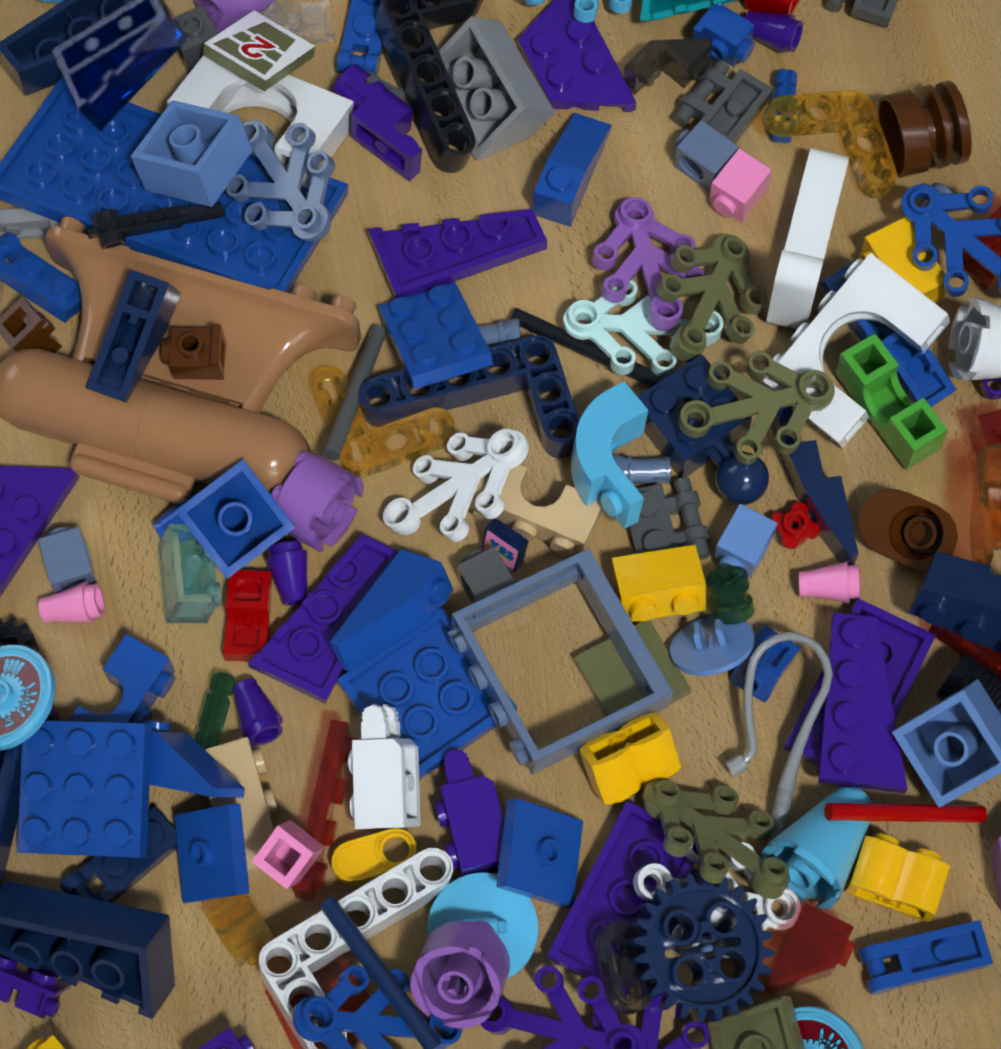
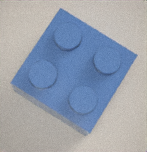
[130,100,253,207]
[892,679,1001,808]

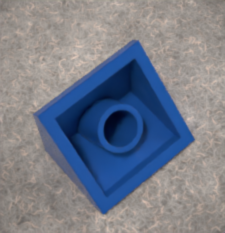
[175,459,295,579]

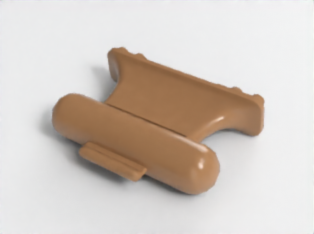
[0,216,361,504]

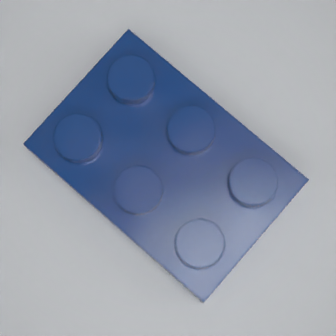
[378,282,493,389]

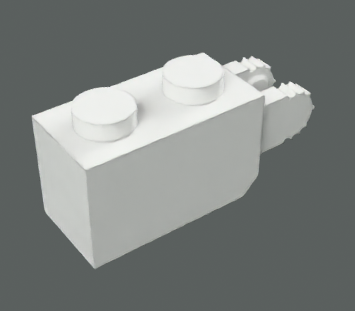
[348,704,421,829]

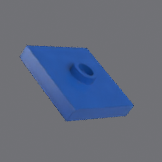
[496,798,583,908]
[174,804,249,903]

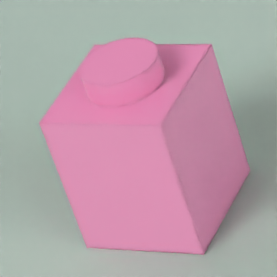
[709,149,772,223]
[251,820,325,889]

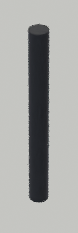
[510,308,662,387]

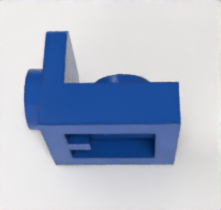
[730,625,801,702]

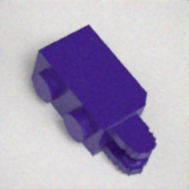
[434,749,504,877]

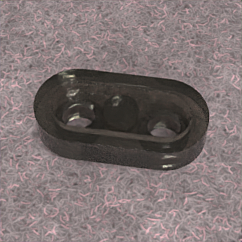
[595,921,653,1015]

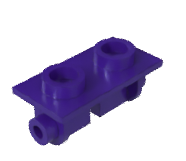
[0,954,71,1019]

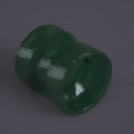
[706,565,755,625]

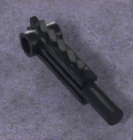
[87,202,224,249]

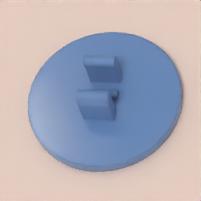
[670,614,755,676]

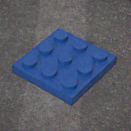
[336,608,517,780]
[17,721,152,858]

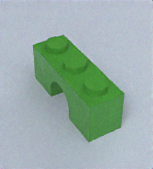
[835,333,948,470]

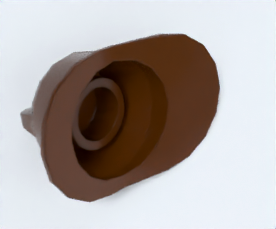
[858,489,958,571]

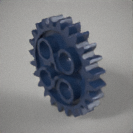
[628,874,775,1023]

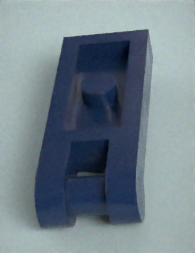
[59,806,177,903]

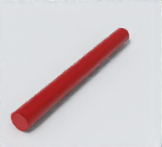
[824,803,987,823]

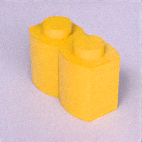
[579,712,681,805]
[845,833,950,922]

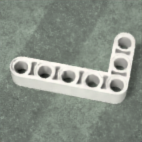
[766,148,849,330]
[259,848,453,1049]

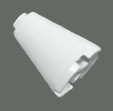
[948,297,1001,381]

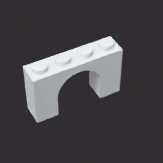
[167,55,354,189]
[762,253,950,449]

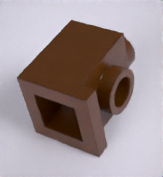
[0,296,62,353]
[162,324,226,380]

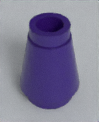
[745,10,803,53]
[266,541,308,606]
[233,679,283,746]

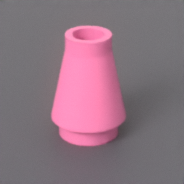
[799,561,860,603]
[38,581,105,623]

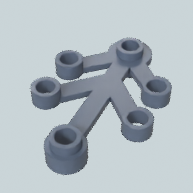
[226,120,335,241]

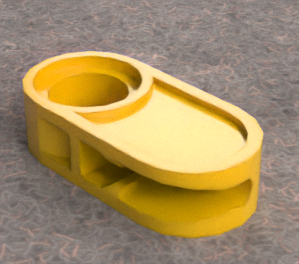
[331,828,417,887]

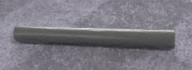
[323,325,387,460]

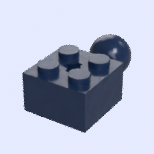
[637,354,769,505]

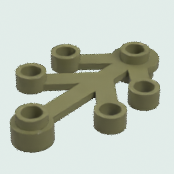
[656,234,768,362]
[678,351,835,465]
[643,780,790,899]

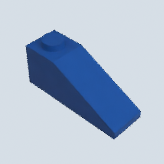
[534,113,612,227]
[329,549,454,672]
[144,720,245,798]

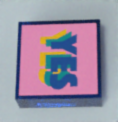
[481,518,529,572]

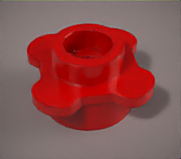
[770,502,820,549]

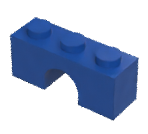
[68,634,175,723]

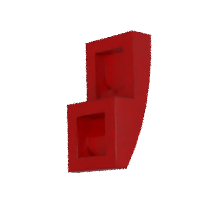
[223,570,272,662]

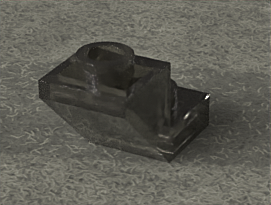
[624,38,712,95]

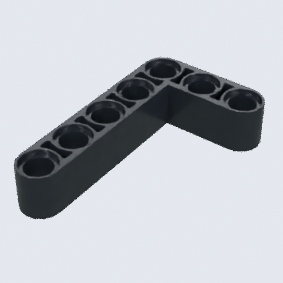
[375,0,483,173]

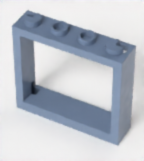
[448,548,673,775]

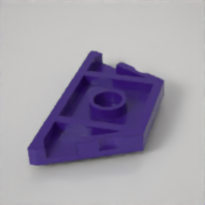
[518,0,636,112]
[0,466,80,597]

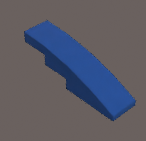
[819,259,957,407]

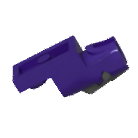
[333,64,422,181]

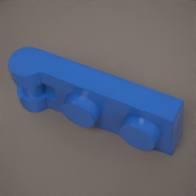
[337,0,384,75]
[0,232,82,323]
[858,920,993,995]

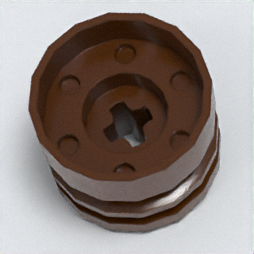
[878,80,972,178]

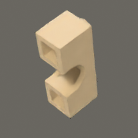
[469,465,604,557]

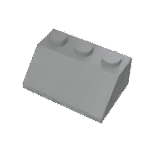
[439,16,555,160]

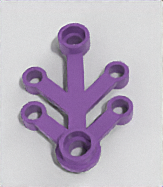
[592,197,705,331]

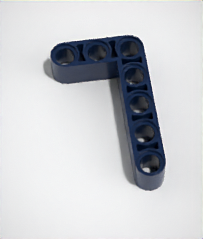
[359,335,579,459]

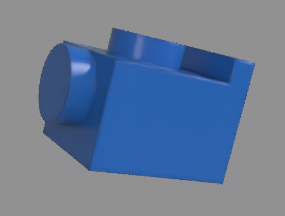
[691,4,755,67]

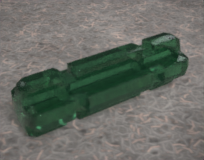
[195,672,236,749]

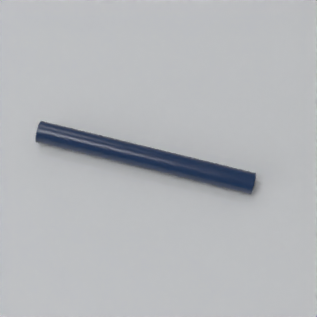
[319,895,442,1049]

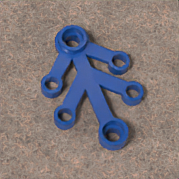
[901,184,1001,297]
[292,965,462,1049]

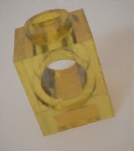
[205,894,275,967]

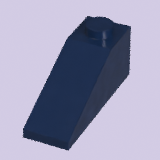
[86,269,181,403]

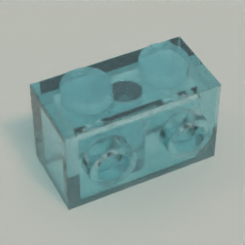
[158,524,221,623]

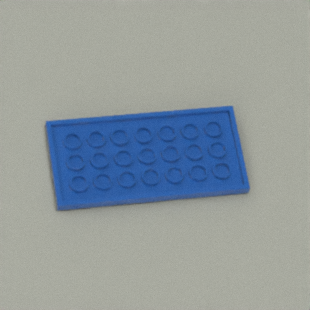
[0,77,348,293]

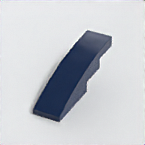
[771,406,859,565]

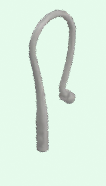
[725,632,833,841]

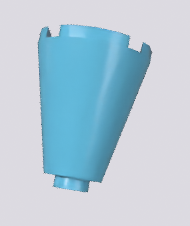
[761,787,871,910]

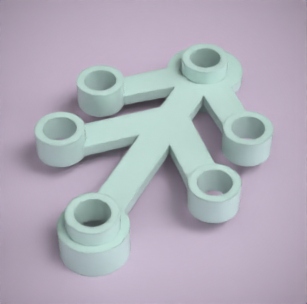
[563,280,724,378]

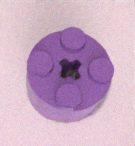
[271,451,364,552]
[410,921,510,1028]

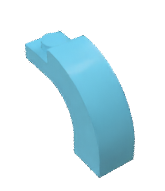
[571,382,649,529]

